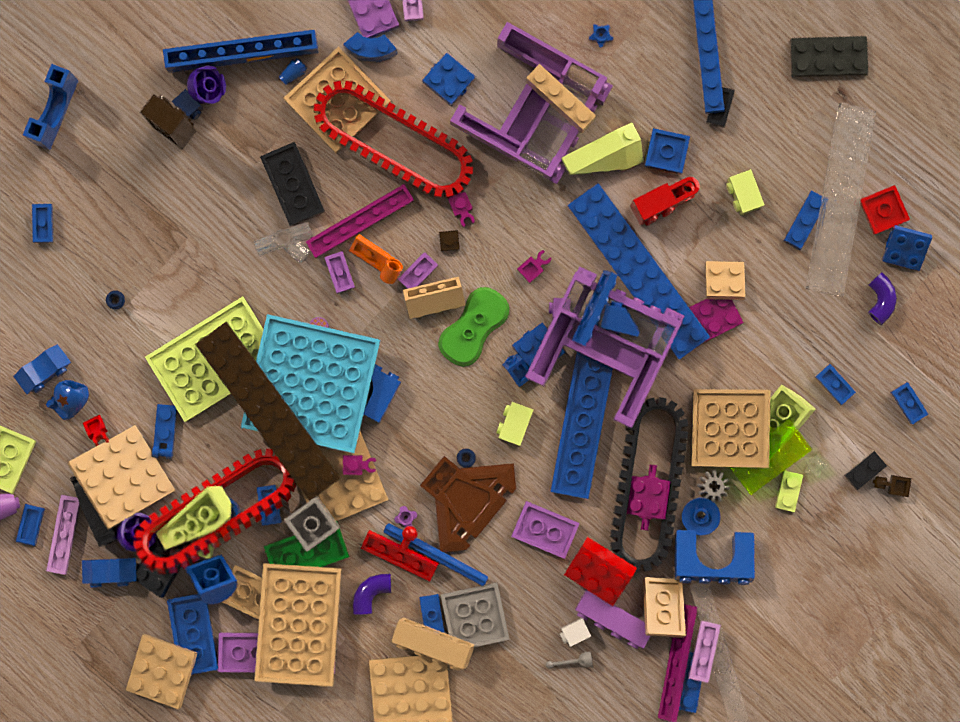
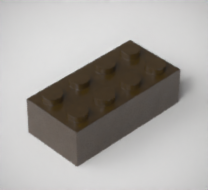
[139,94,196,150]

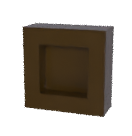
[439,230,460,252]

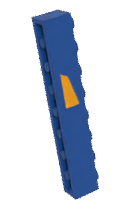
[163,29,319,73]

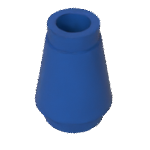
[279,58,307,85]

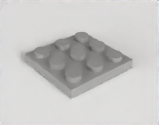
[441,582,509,647]

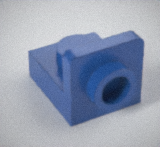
[502,354,529,387]

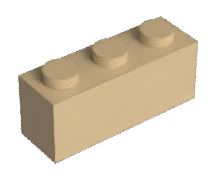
[403,277,466,319]

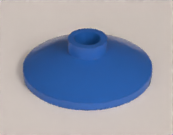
[682,498,721,535]

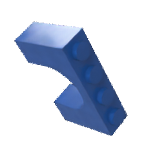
[23,64,79,150]
[364,364,401,423]
[675,530,755,585]

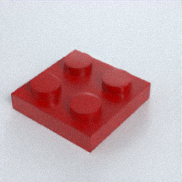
[859,185,910,235]

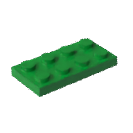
[264,521,350,567]

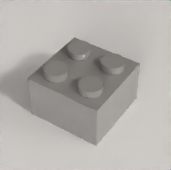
[284,496,341,551]

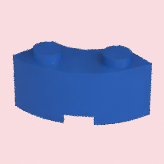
[343,32,398,62]
[13,344,71,394]
[82,558,136,587]

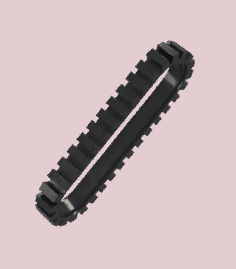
[609,397,688,572]

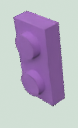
[324,251,355,294]
[398,252,438,289]

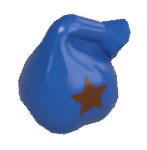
[46,380,89,420]

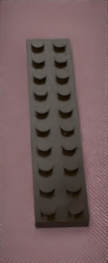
[195,321,341,501]

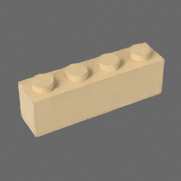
[526,64,596,134]
[391,617,475,670]

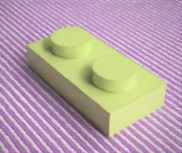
[775,470,803,512]

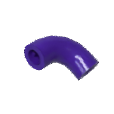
[868,272,897,326]
[353,574,391,614]

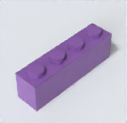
[575,590,650,650]

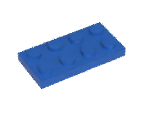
[167,594,218,675]

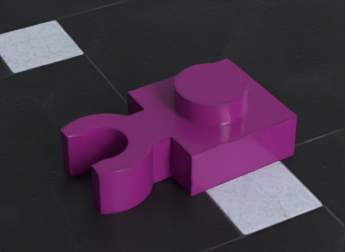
[448,191,475,228]
[517,250,551,284]
[343,455,376,475]

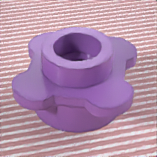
[395,506,417,527]

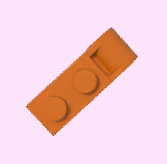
[349,234,403,284]

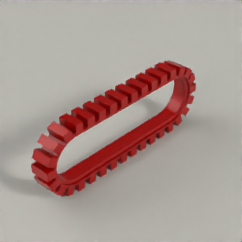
[313,81,473,198]
[134,449,296,574]

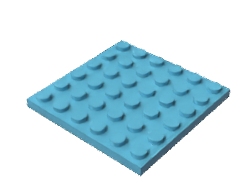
[241,314,381,453]

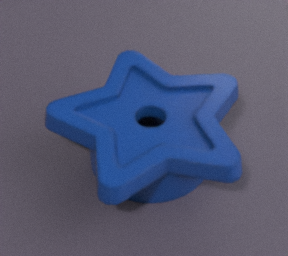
[589,24,613,48]

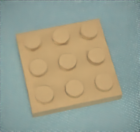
[126,634,198,709]

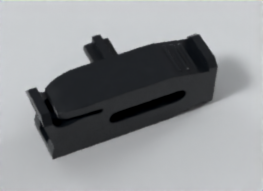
[70,476,118,547]

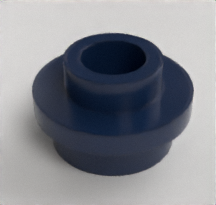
[106,290,125,310]
[457,448,476,468]

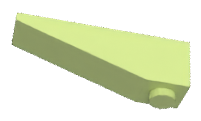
[561,123,644,175]
[769,385,816,461]

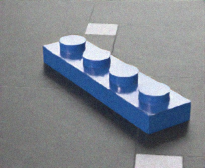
[571,270,618,346]

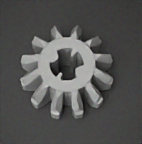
[697,470,730,502]

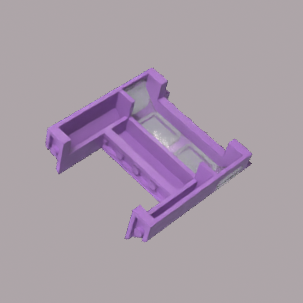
[450,22,613,184]
[526,266,684,428]

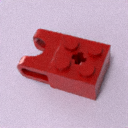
[630,177,700,226]

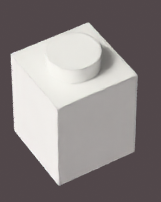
[560,618,591,647]

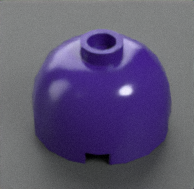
[187,66,226,105]
[117,513,157,552]

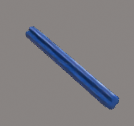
[384,523,488,586]

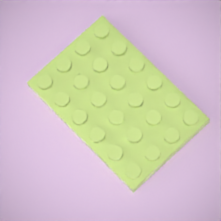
[145,297,263,422]

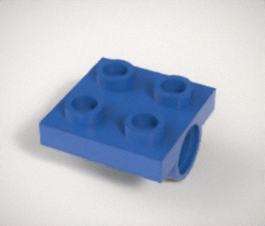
[883,225,932,271]

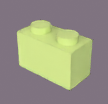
[726,170,764,216]
[496,402,533,446]

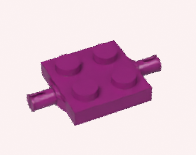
[627,464,670,531]

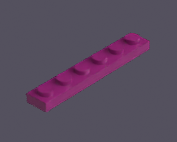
[306,184,414,259]
[658,604,698,722]

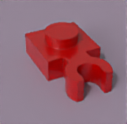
[83,414,109,446]

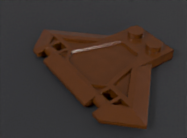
[420,456,516,552]

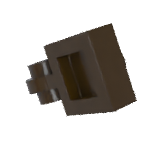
[873,475,912,497]

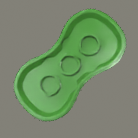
[438,287,510,367]

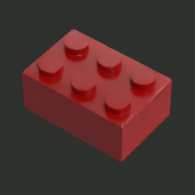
[564,537,637,606]

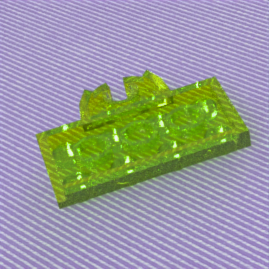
[730,418,813,495]

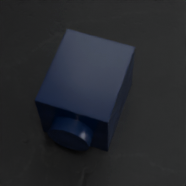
[171,89,203,120]

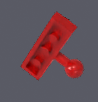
[361,526,439,582]

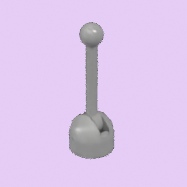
[546,651,593,669]

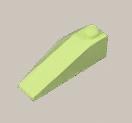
[156,486,231,549]

